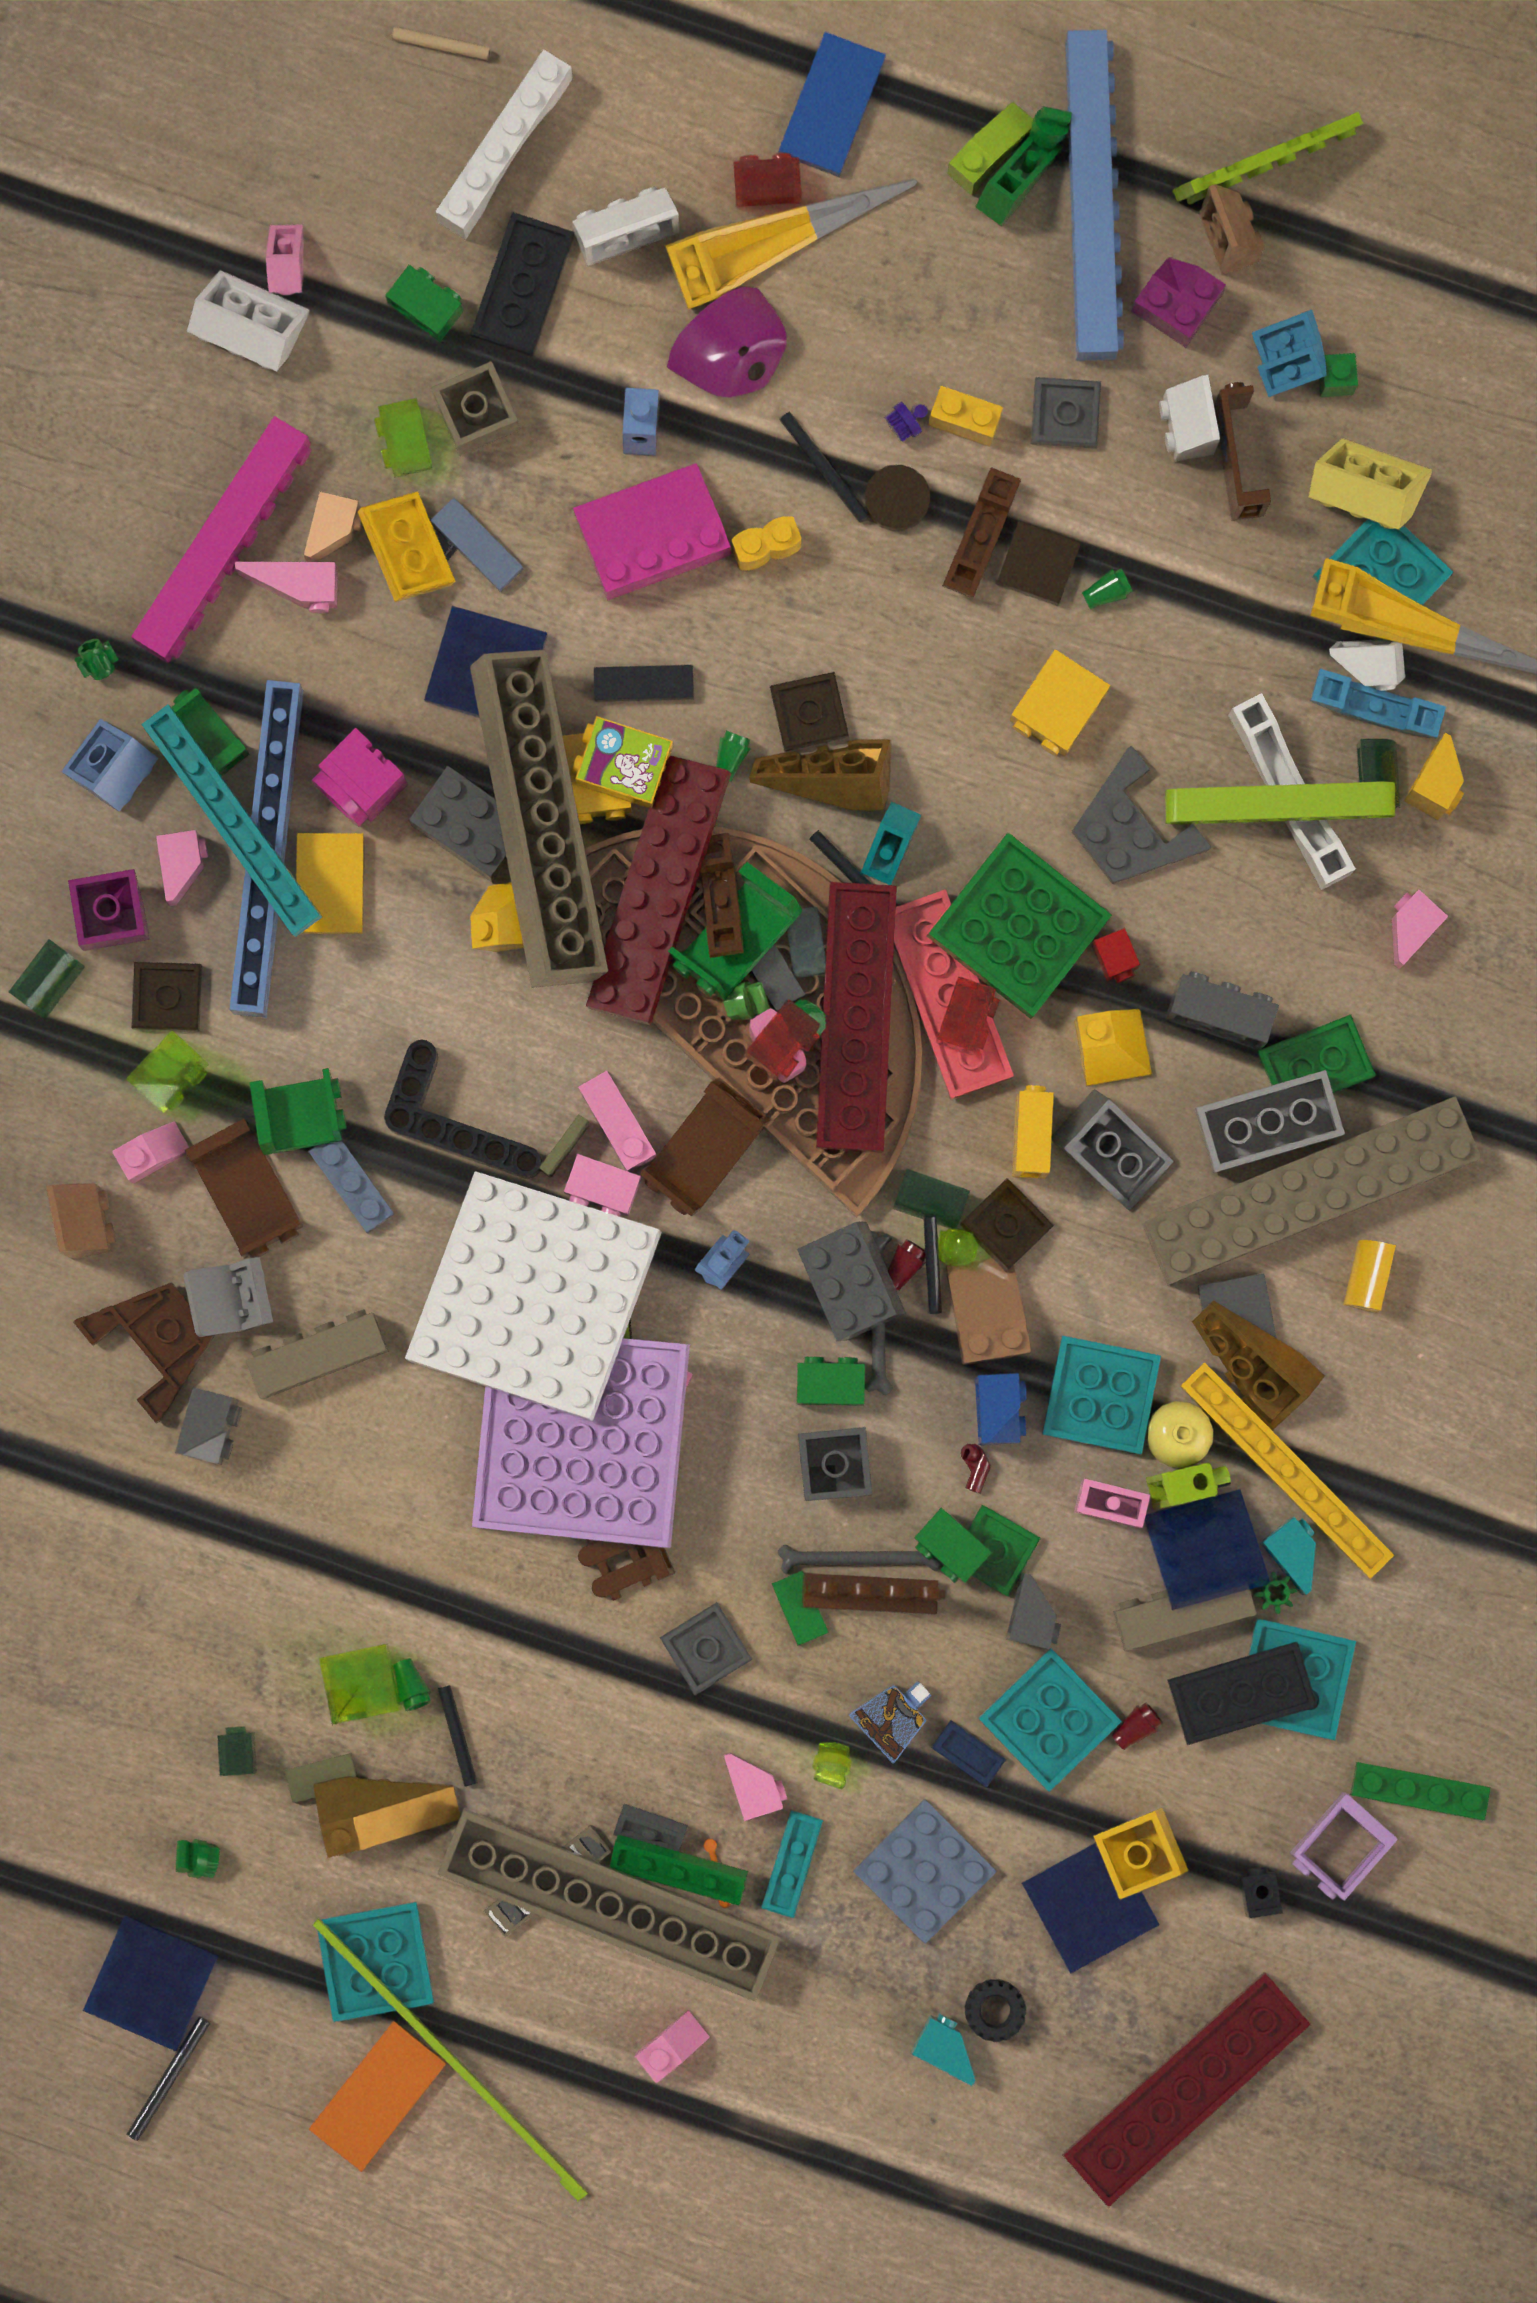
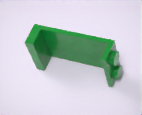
[668,862,803,1000]

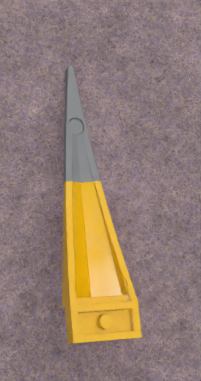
[665,179,918,309]
[1310,558,1537,674]

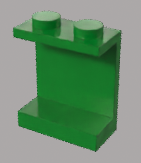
[144,688,249,777]
[249,1068,347,1155]

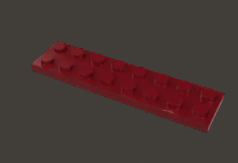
[586,756,731,1025]
[816,882,897,1153]
[1062,1972,1311,2208]

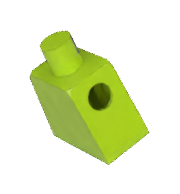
[1146,1462,1231,1510]

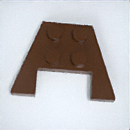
[73,1282,215,1423]

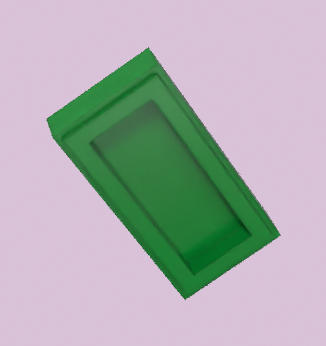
[772,1571,829,1646]

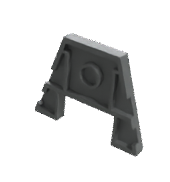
[1072,746,1211,884]

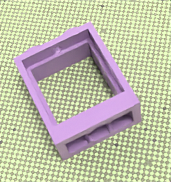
[1290,1792,1398,1900]

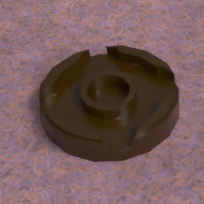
[865,464,930,531]

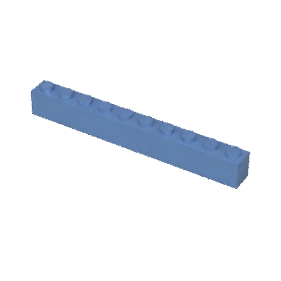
[1065,30,1124,361]
[229,680,304,1018]

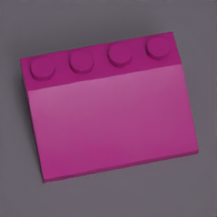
[573,463,731,601]

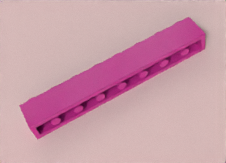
[131,416,311,664]

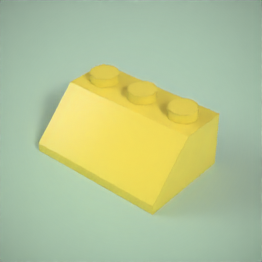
[1309,438,1432,530]

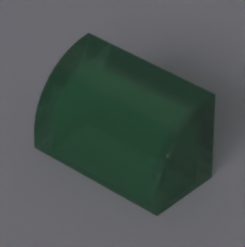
[1356,739,1401,808]
[9,939,85,1020]
[893,1169,970,1231]

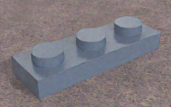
[308,1141,394,1234]

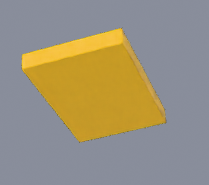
[357,491,456,602]
[296,833,364,934]

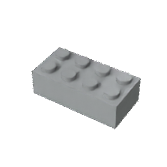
[1195,1070,1345,1173]

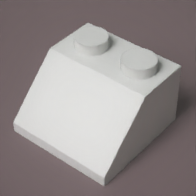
[1159,375,1220,461]

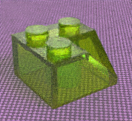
[126,1030,209,1113]
[319,1644,402,1725]

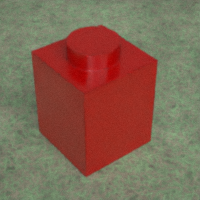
[1092,928,1140,983]

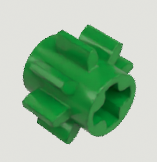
[74,639,118,680]
[1254,1572,1297,1614]

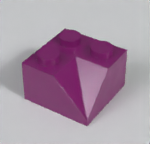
[1132,257,1226,348]
[68,869,150,951]

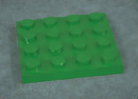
[927,832,1112,1019]

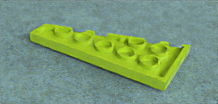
[1173,112,1364,205]

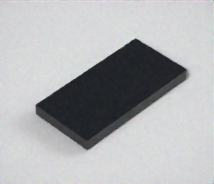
[470,212,575,357]
[1167,1641,1317,1745]

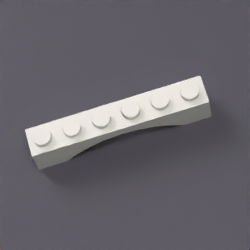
[436,49,572,240]
[1228,693,1356,890]

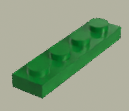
[1350,1762,1491,1821]
[610,1835,748,1906]

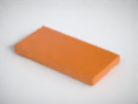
[308,2020,447,2172]

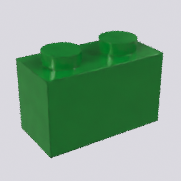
[385,265,463,343]
[797,1357,865,1406]
[914,1507,992,1583]

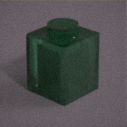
[217,1726,257,1776]

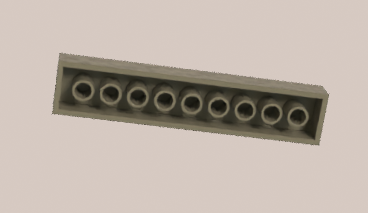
[470,650,608,988]
[1142,1096,1481,1286]
[438,1809,781,2002]

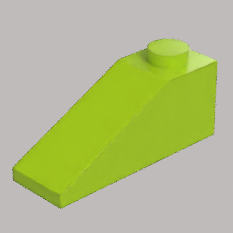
[947,102,1033,196]

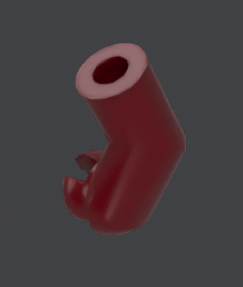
[961,1443,991,1494]

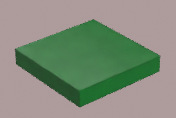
[967,1505,1041,1597]

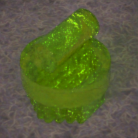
[938,1228,979,1267]
[813,1742,852,1790]

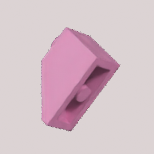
[266,225,303,295]
[156,830,209,906]
[1392,890,1448,969]
[112,1121,189,1184]
[724,1753,787,1821]
[635,2010,710,2083]

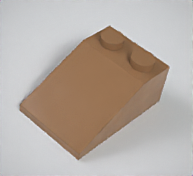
[1199,184,1265,275]
[46,1183,116,1260]
[946,1258,1031,1365]

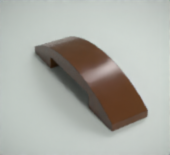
[942,467,1021,598]
[700,833,743,958]

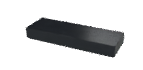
[594,665,694,702]

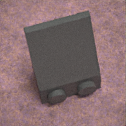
[1052,1089,1174,1211]

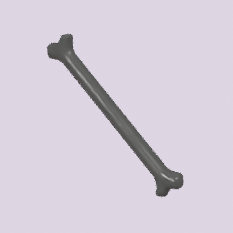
[865,1231,893,1395]
[778,1545,943,1574]

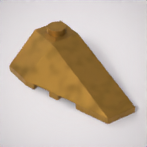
[1192,1300,1325,1431]

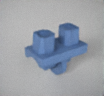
[695,1230,749,1290]

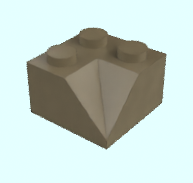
[431,361,520,456]

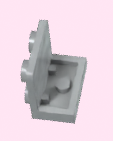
[184,1257,273,1337]

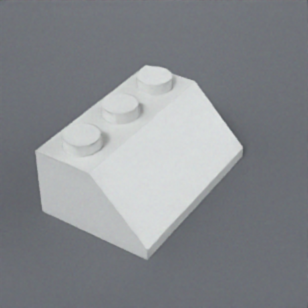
[572,187,679,266]
[187,270,309,371]

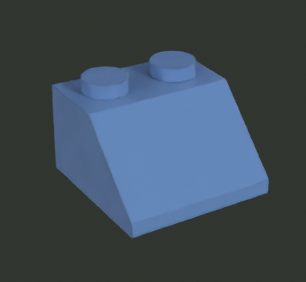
[61,719,159,812]

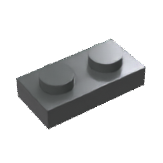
[613,1804,688,1851]

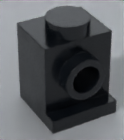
[1239,1866,1283,1919]

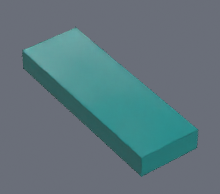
[761,1810,823,1918]

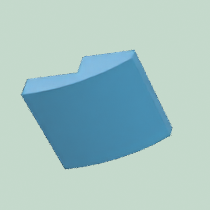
[1252,309,1327,397]

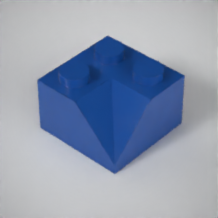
[975,1373,1026,1445]

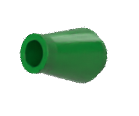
[1082,568,1133,610]
[716,731,751,782]
[393,1658,431,1711]

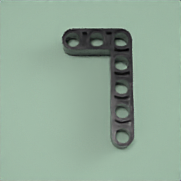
[384,1039,542,1179]

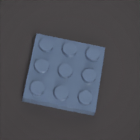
[853,1799,997,1944]

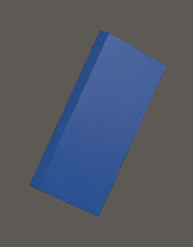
[778,32,886,177]

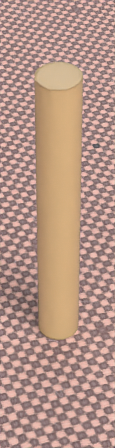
[392,27,490,61]

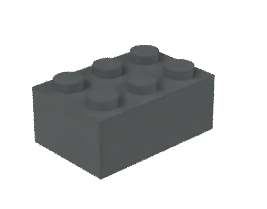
[409,766,507,883]
[1165,971,1279,1050]
[797,1221,906,1341]

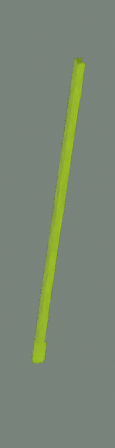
[313,1918,588,2202]

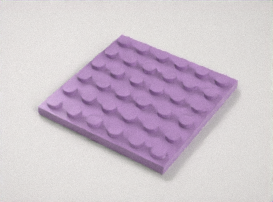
[472,1338,690,1548]

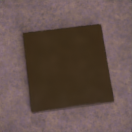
[996,521,1081,606]
[770,672,849,752]
[131,962,202,1031]
[959,1178,1054,1272]

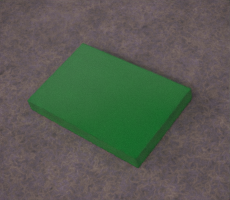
[1258,1014,1376,1093]

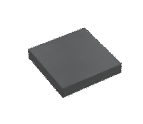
[1031,377,1101,449]
[1198,1274,1277,1352]
[660,1602,752,1695]

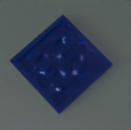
[424,606,548,718]
[1144,1489,1270,1610]
[1021,1842,1160,1974]
[83,1915,219,2052]

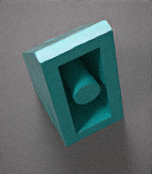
[861,801,922,885]
[1260,1517,1316,1595]
[911,2013,976,2087]

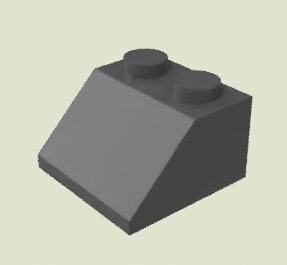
[1006,1573,1061,1649]

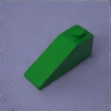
[975,136,1063,226]

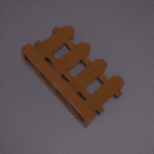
[578,1539,675,1601]
[802,1573,945,1615]

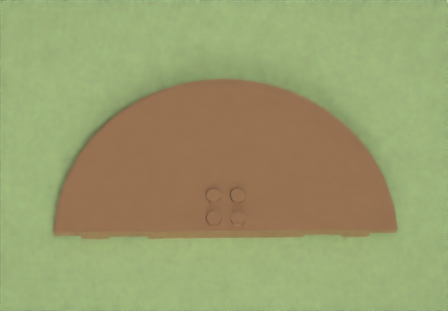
[584,826,922,1218]

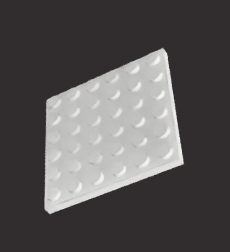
[405,1171,662,1422]

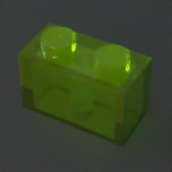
[374,398,433,477]

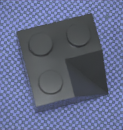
[175,1387,242,1465]
[798,1427,872,1501]

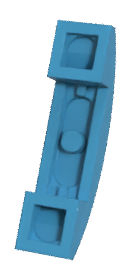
[1310,668,1446,739]

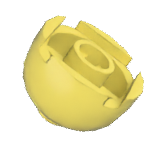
[1146,1401,1213,1468]

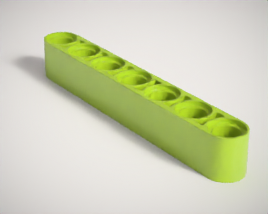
[1165,782,1395,825]

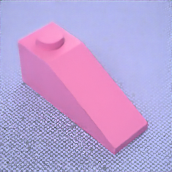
[235,562,338,613]
[578,1071,656,1172]

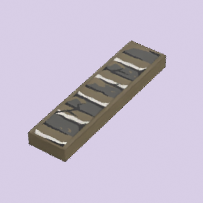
[484,1825,611,1937]

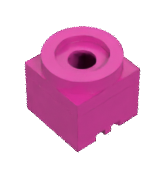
[311,728,408,827]

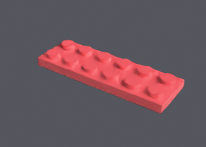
[894,889,1014,1100]

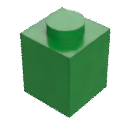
[1319,353,1358,397]

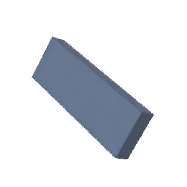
[430,498,524,592]

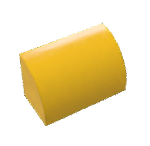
[1343,1240,1396,1313]

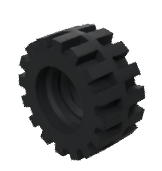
[965,1979,1026,2042]

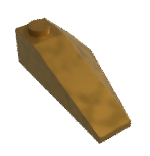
[749,739,891,812]
[313,1776,461,1858]

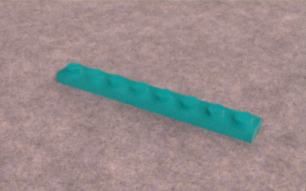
[141,704,322,937]

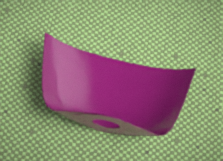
[667,287,787,398]

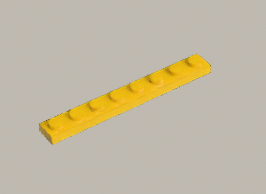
[1180,1362,1394,1579]

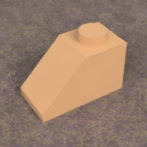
[304,492,363,562]

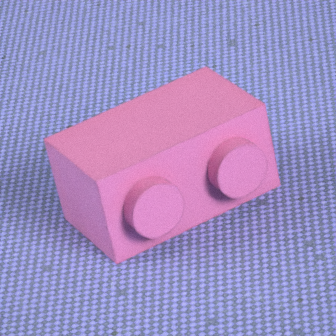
[564,1154,641,1217]
[1074,1479,1150,1529]

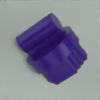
[884,401,928,442]

